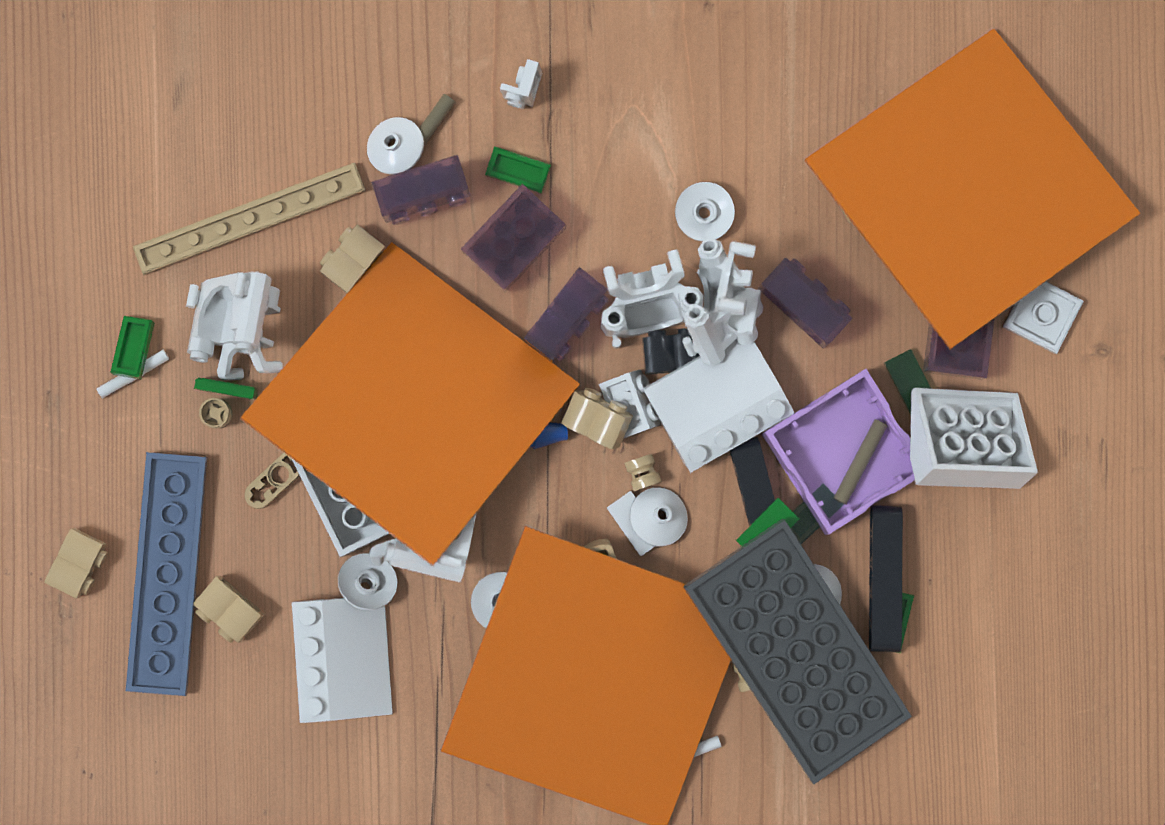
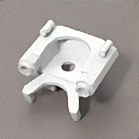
[682,238,763,366]
[601,250,704,349]
[186,272,283,380]
[369,514,476,583]

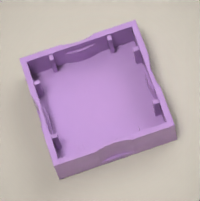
[762,369,915,535]

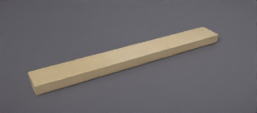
[133,162,366,275]

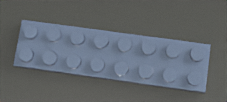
[126,452,207,696]

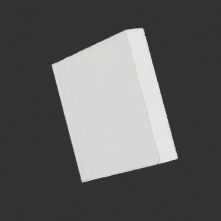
[1003,282,1084,354]

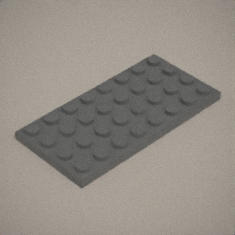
[683,519,912,784]

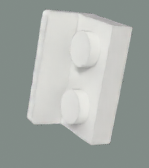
[500,59,542,109]
[599,370,661,439]

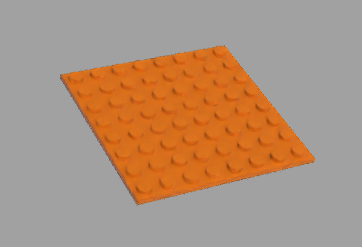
[805,28,1140,350]
[241,242,580,566]
[441,526,731,825]

